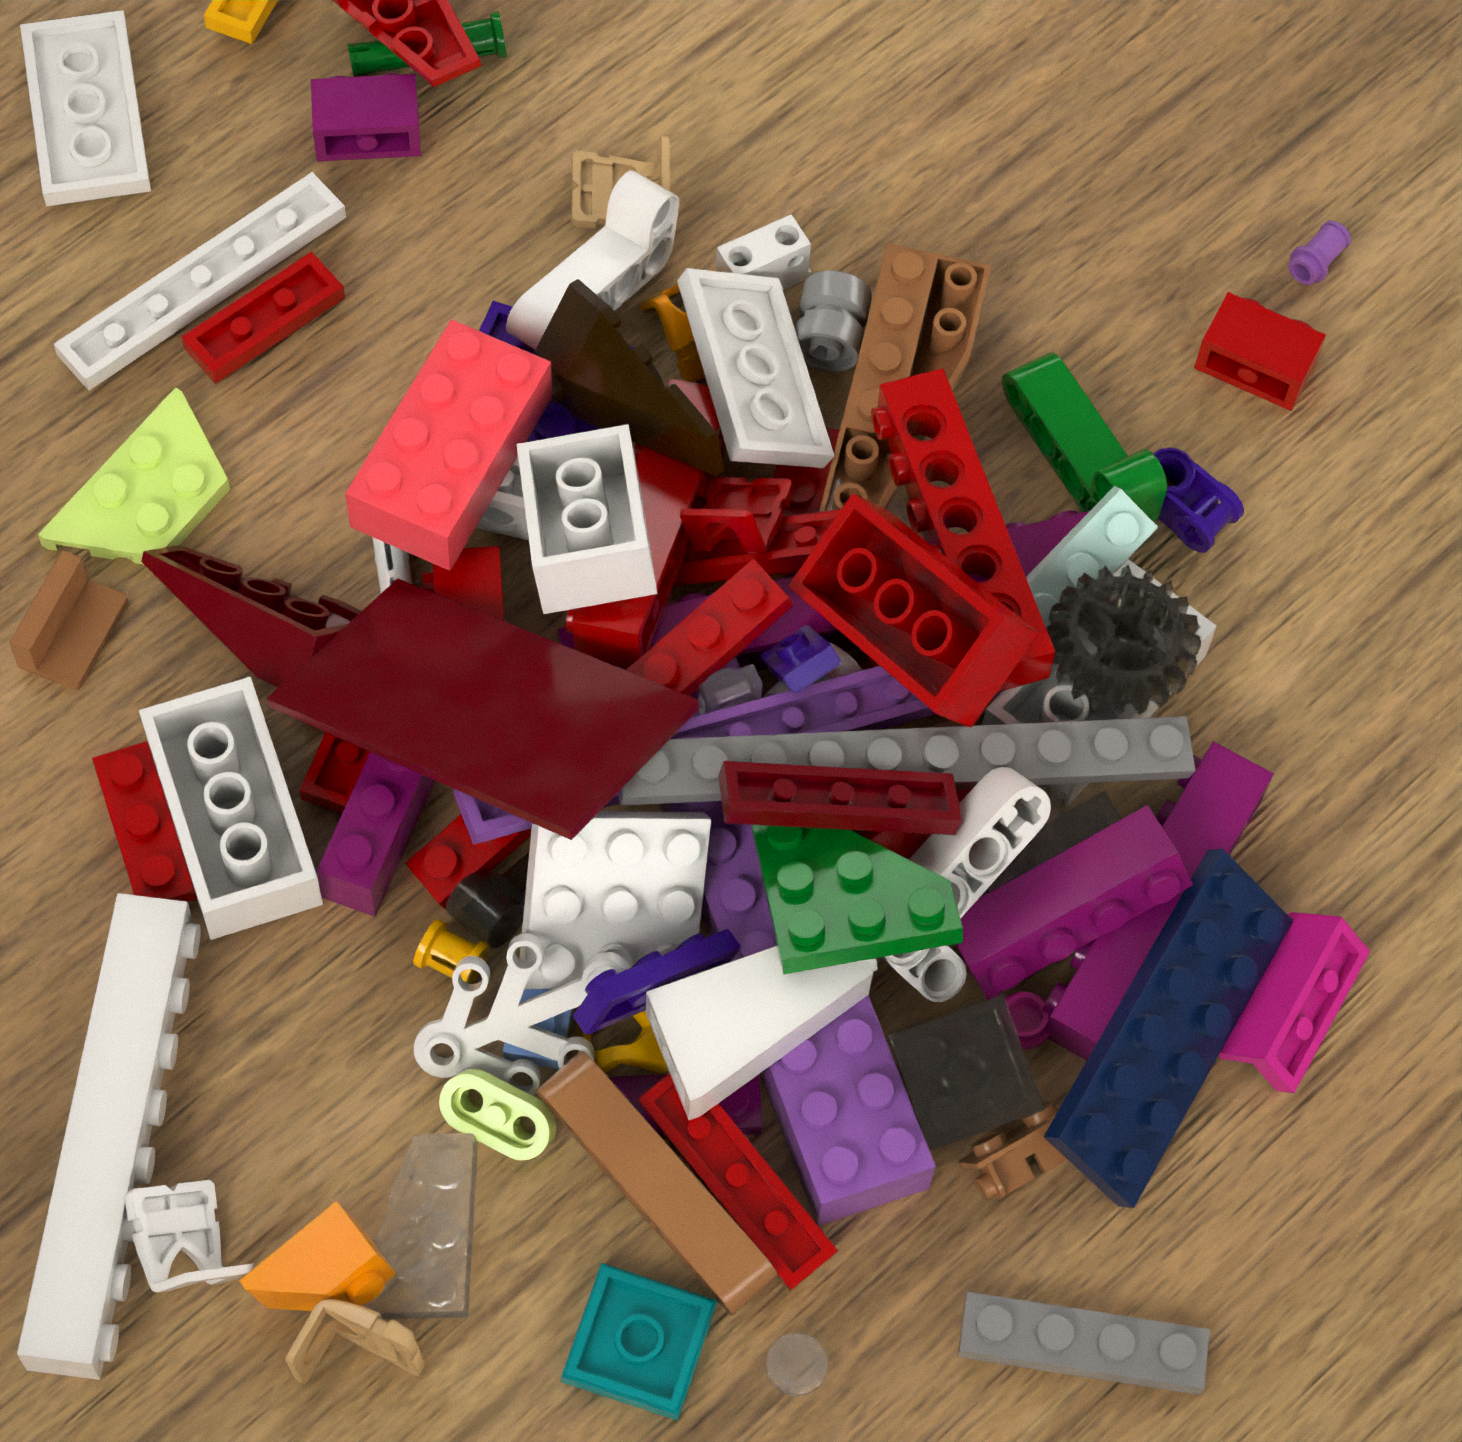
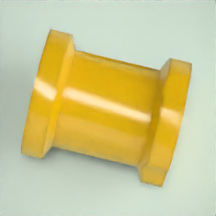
[413,919,490,984]

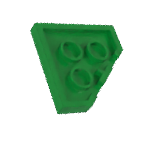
[751,825,963,975]

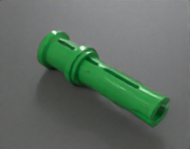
[347,11,507,77]

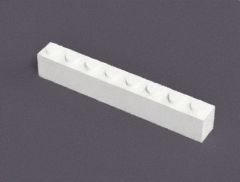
[17,893,201,1380]

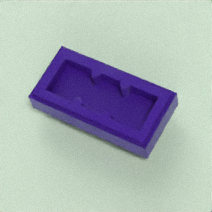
[760,624,842,694]

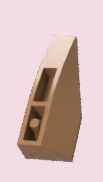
[819,243,992,512]

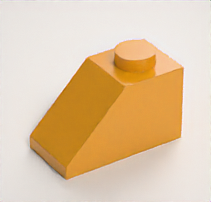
[239,1201,396,1311]

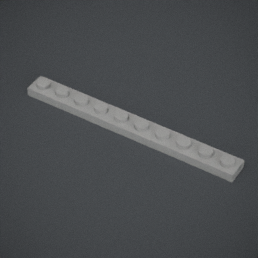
[619,716,1195,806]

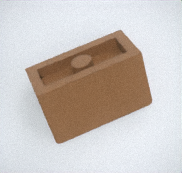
[9,550,128,690]

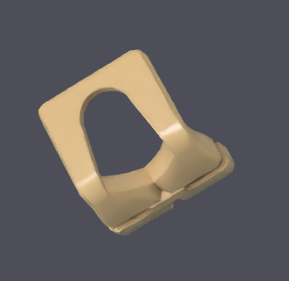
[571,136,670,229]
[285,1299,425,1384]

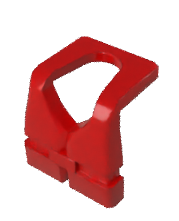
[680,477,794,554]

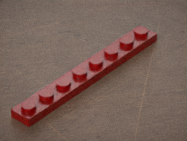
[405,558,794,910]

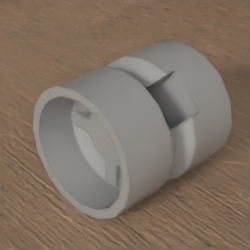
[794,270,872,372]

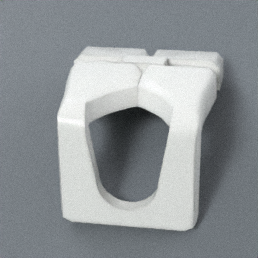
[124,1180,255,1293]

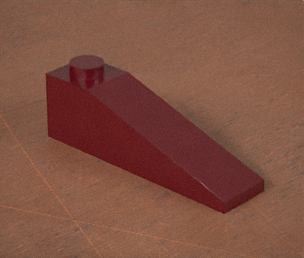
[141,545,361,688]

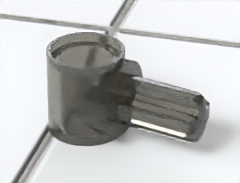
[446,852,529,948]

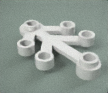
[414,933,630,1096]

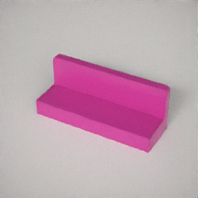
[1218,912,1370,1093]

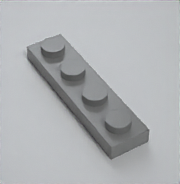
[958,1292,1210,1395]

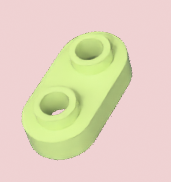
[439,1069,557,1160]

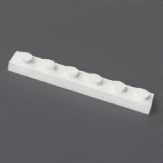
[54,172,346,391]

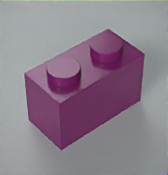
[311,73,421,162]

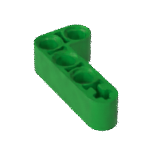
[1002,352,1167,522]

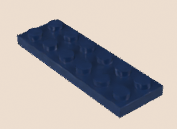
[1044,849,1293,1208]

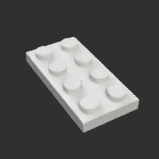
[20,10,151,206]
[677,268,834,468]

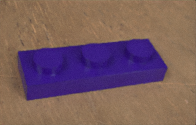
[573,929,741,1035]

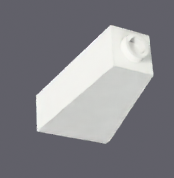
[646,946,878,1120]

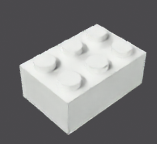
[516,424,658,614]

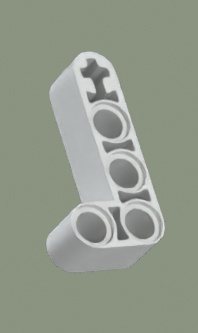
[506,170,679,350]
[880,767,1051,1002]

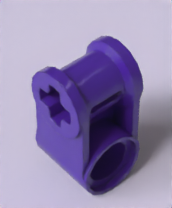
[1153,447,1244,553]

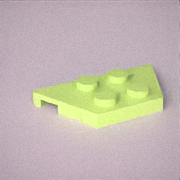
[38,387,230,565]

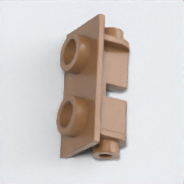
[958,1100,1068,1200]

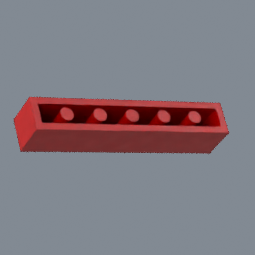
[566,378,727,668]

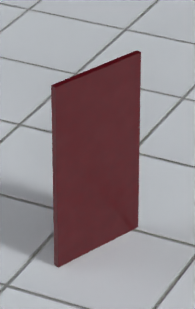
[266,578,699,840]

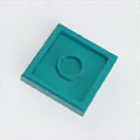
[561,1263,717,1421]

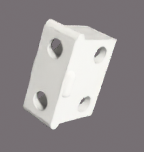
[715,214,813,290]

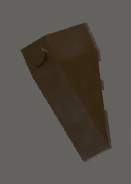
[535,279,725,476]

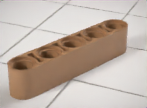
[536,1051,778,1316]

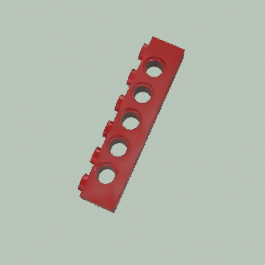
[871,368,1055,692]

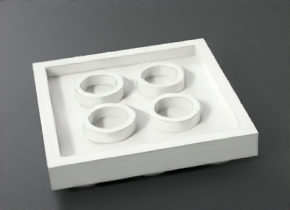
[519,811,711,989]

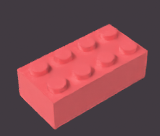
[345,319,552,571]

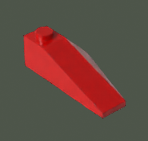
[332,0,482,87]

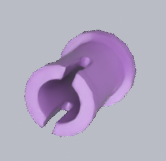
[1288,220,1351,285]

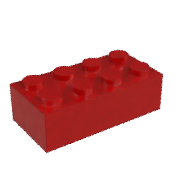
[788,493,1039,728]

